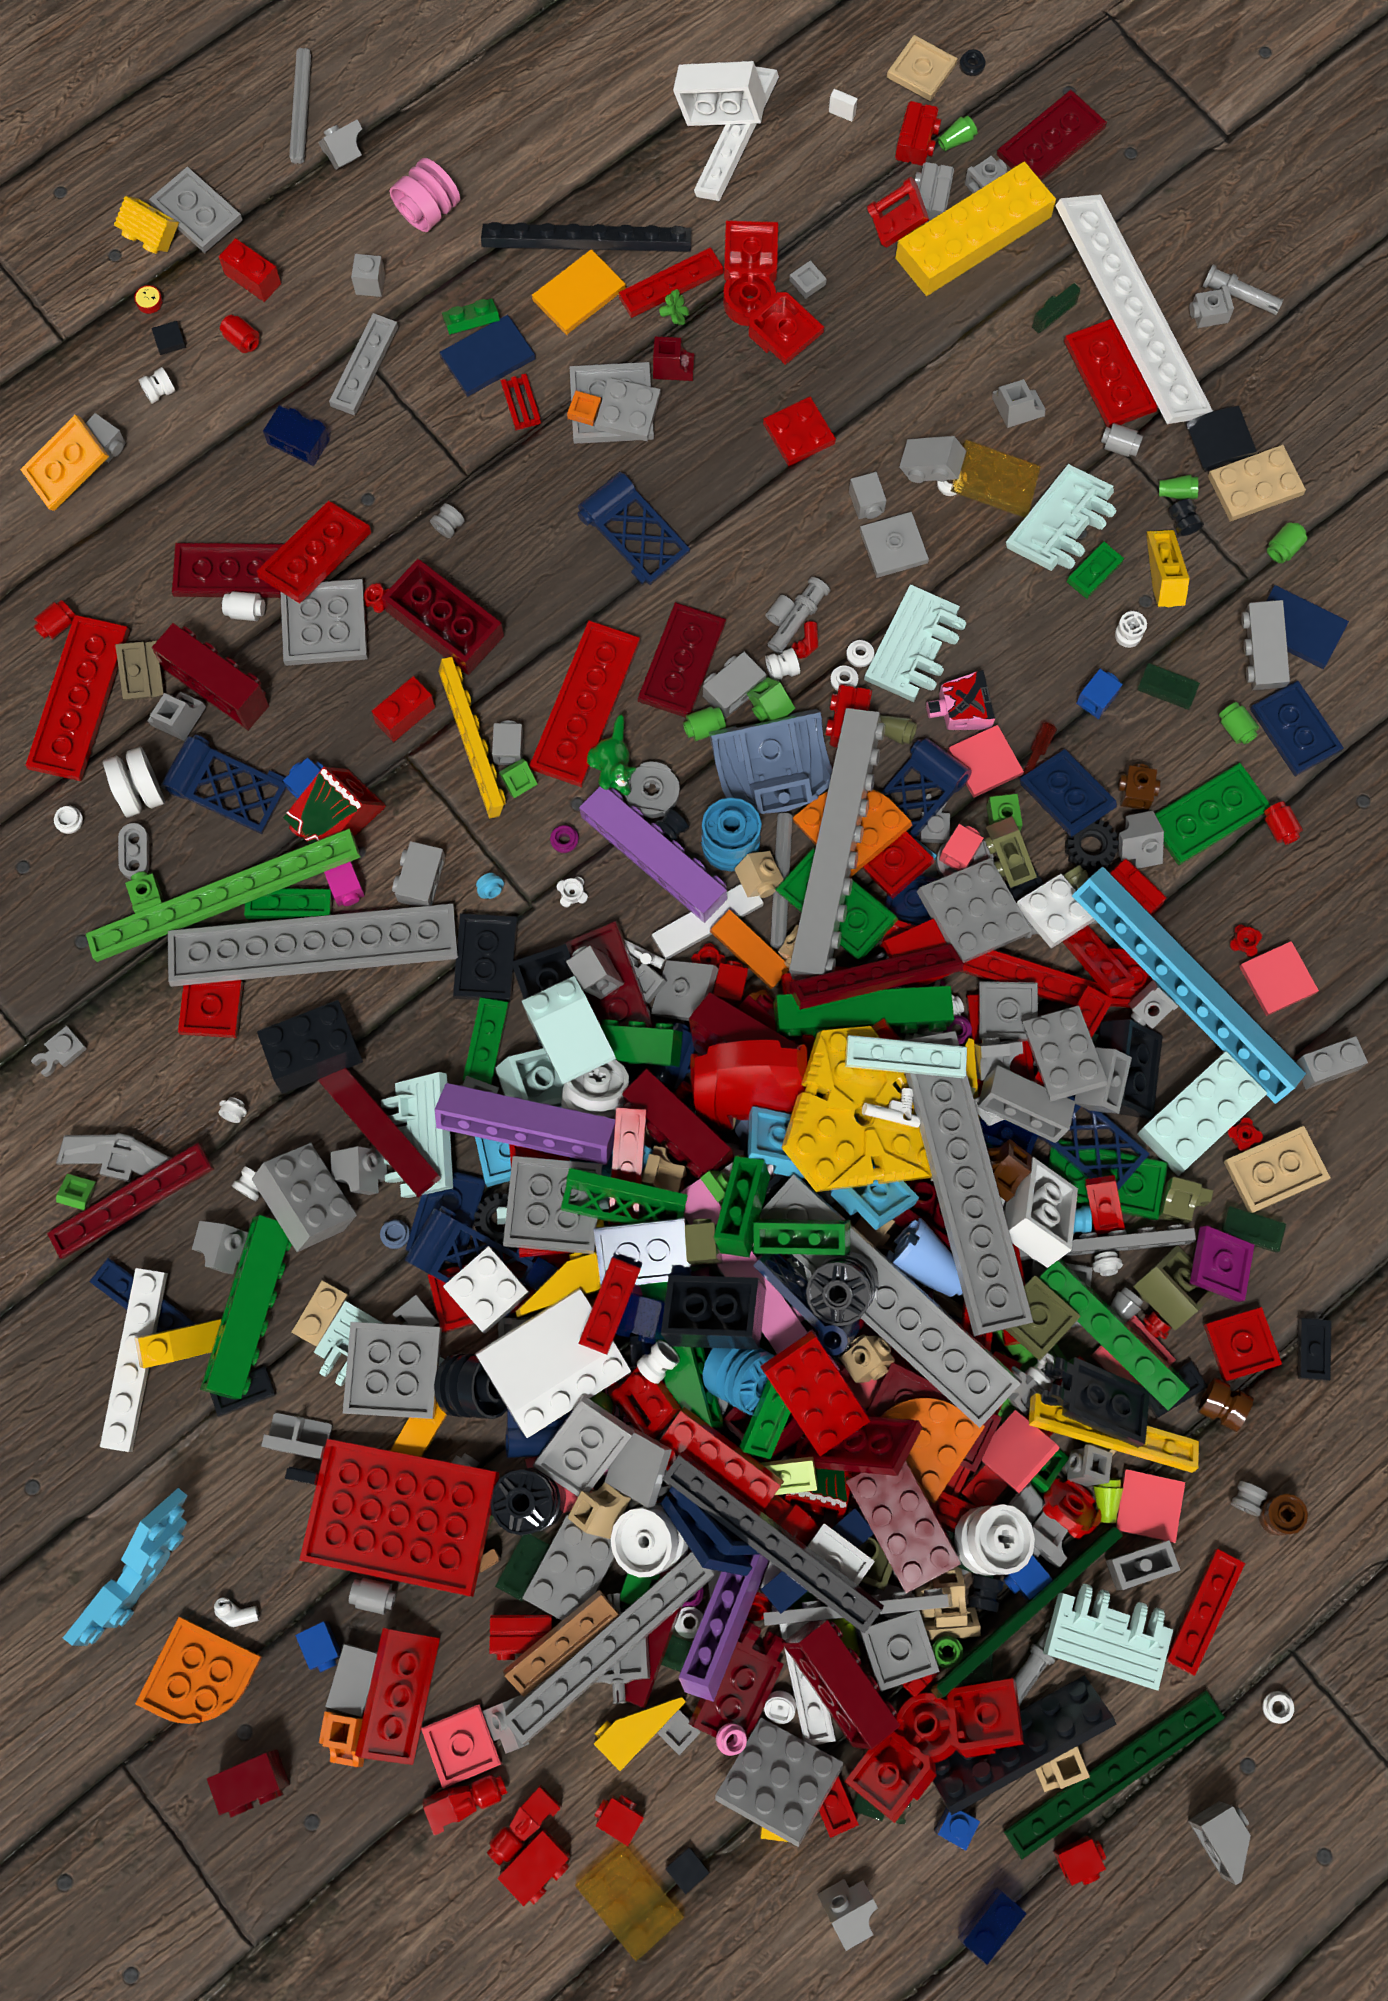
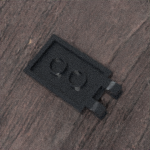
[1041,1357,1150,1448]

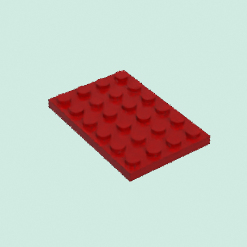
[299,1439,500,1597]

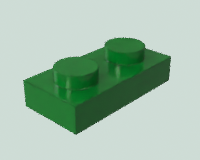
[442,298,500,335]
[1067,542,1124,599]

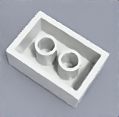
[673,61,766,126]
[1005,1157,1078,1268]

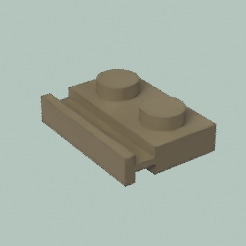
[115,641,163,701]

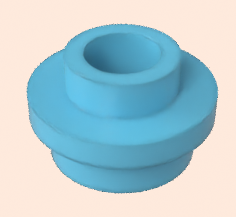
[476,873,504,899]

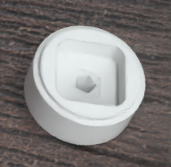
[764,1691,796,1724]

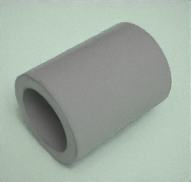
[766,595,795,626]

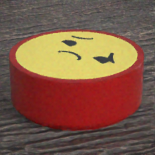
[134,285,163,314]

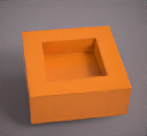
[567,390,601,426]

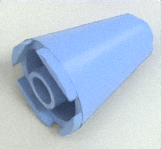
[886,1218,963,1297]

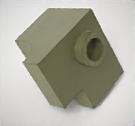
[1159,1177,1213,1225]

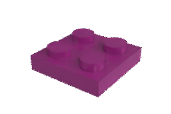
[1190,1226,1255,1302]

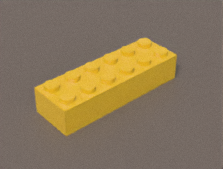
[895,161,1056,296]

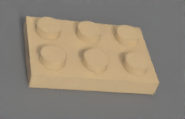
[1208,445,1306,522]
[1224,1126,1330,1214]

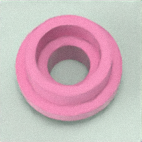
[716,1723,747,1756]

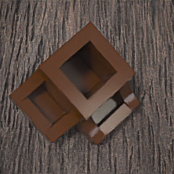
[987,1139,1032,1202]

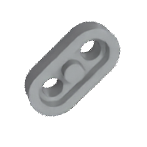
[118,823,149,880]

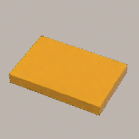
[532,250,626,335]
[20,415,109,511]

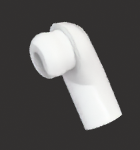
[214,1597,260,1627]

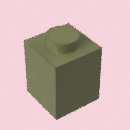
[684,1219,722,1266]

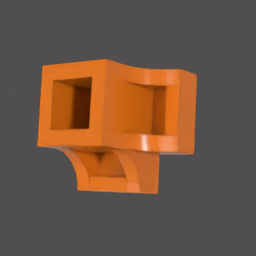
[319,1711,364,1767]

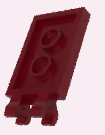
[688,1620,785,1743]

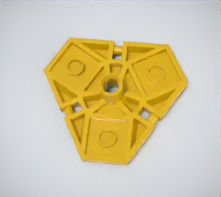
[781,1026,932,1192]

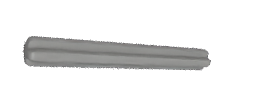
[289,48,311,164]
[770,813,793,948]

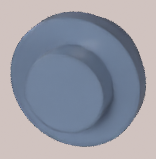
[380,1219,410,1249]

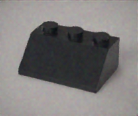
[1098,1019,1163,1119]

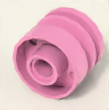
[389,158,460,232]

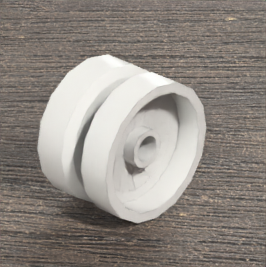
[103,746,165,818]
[561,1059,629,1119]
[611,1503,689,1577]
[954,1504,1035,1575]

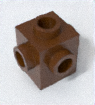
[1118,764,1160,810]

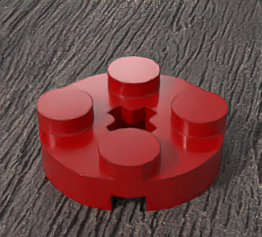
[1042,1478,1102,1538]

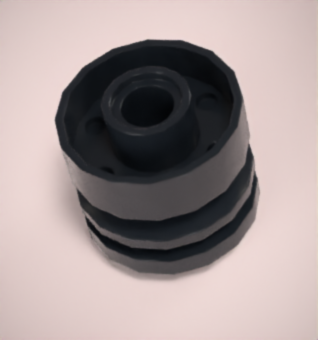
[806,1251,879,1326]
[434,1353,507,1419]
[491,1467,566,1536]

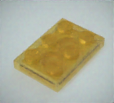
[950,440,1041,518]
[575,1843,684,1961]

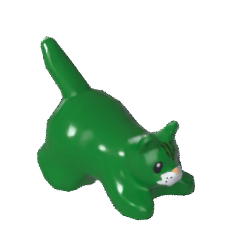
[587,714,636,796]

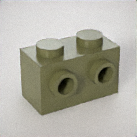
[984,816,1037,888]

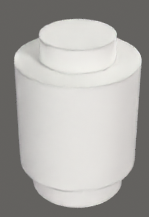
[222,591,265,621]

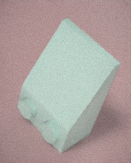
[522,976,616,1084]
[495,1048,564,1107]

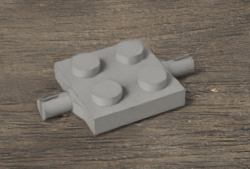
[589,1593,650,1704]

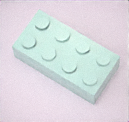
[1137,1051,1267,1176]

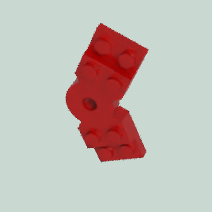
[723,221,824,365]
[844,1678,1024,1823]

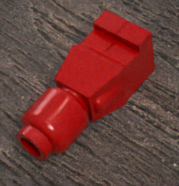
[423,1775,508,1836]
[487,1785,562,1866]

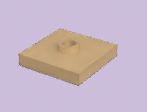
[887,35,958,101]

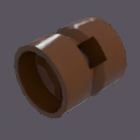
[1197,1378,1254,1432]
[1258,1494,1308,1536]

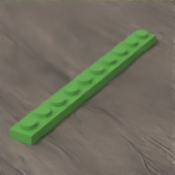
[86,829,361,962]

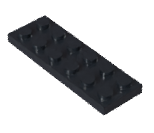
[932,1675,1116,1816]

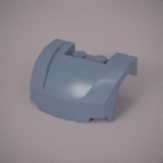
[709,709,833,814]

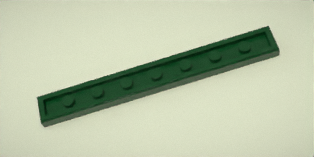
[931,1527,1123,1699]
[1003,1690,1225,1860]

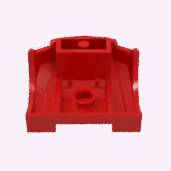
[690,1040,807,1131]

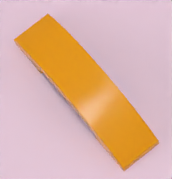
[391,1401,447,1458]

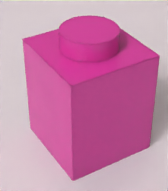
[324,861,365,907]

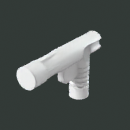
[624,939,665,969]
[862,1088,920,1128]

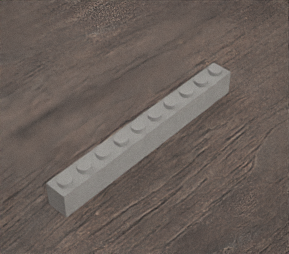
[789,708,885,980]

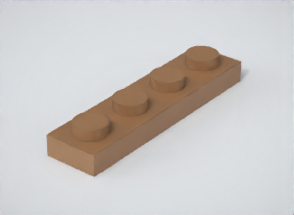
[503,1590,620,1697]

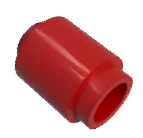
[220,314,259,353]
[33,600,75,640]
[1264,801,1303,845]

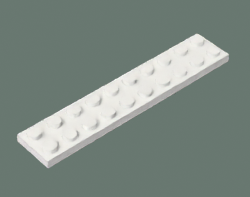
[1055,194,1213,424]

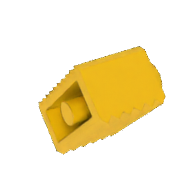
[114,196,179,254]

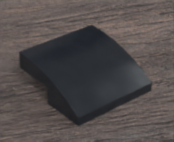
[1186,406,1258,472]

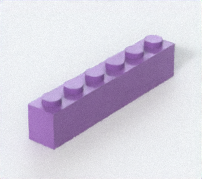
[579,787,727,923]
[435,1083,615,1165]
[679,1554,769,1702]

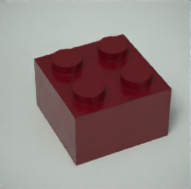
[206,1749,290,1818]

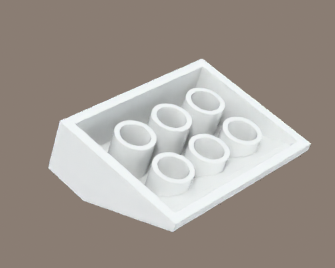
[475,1288,631,1438]

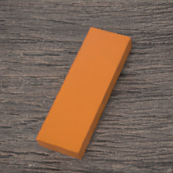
[709,909,789,989]

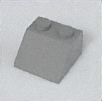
[1188,1801,1251,1885]

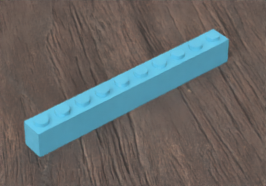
[1072,867,1306,1104]

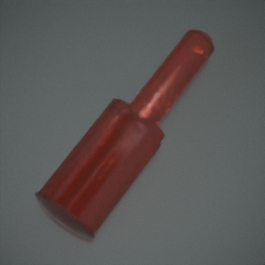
[1024,722,1057,775]

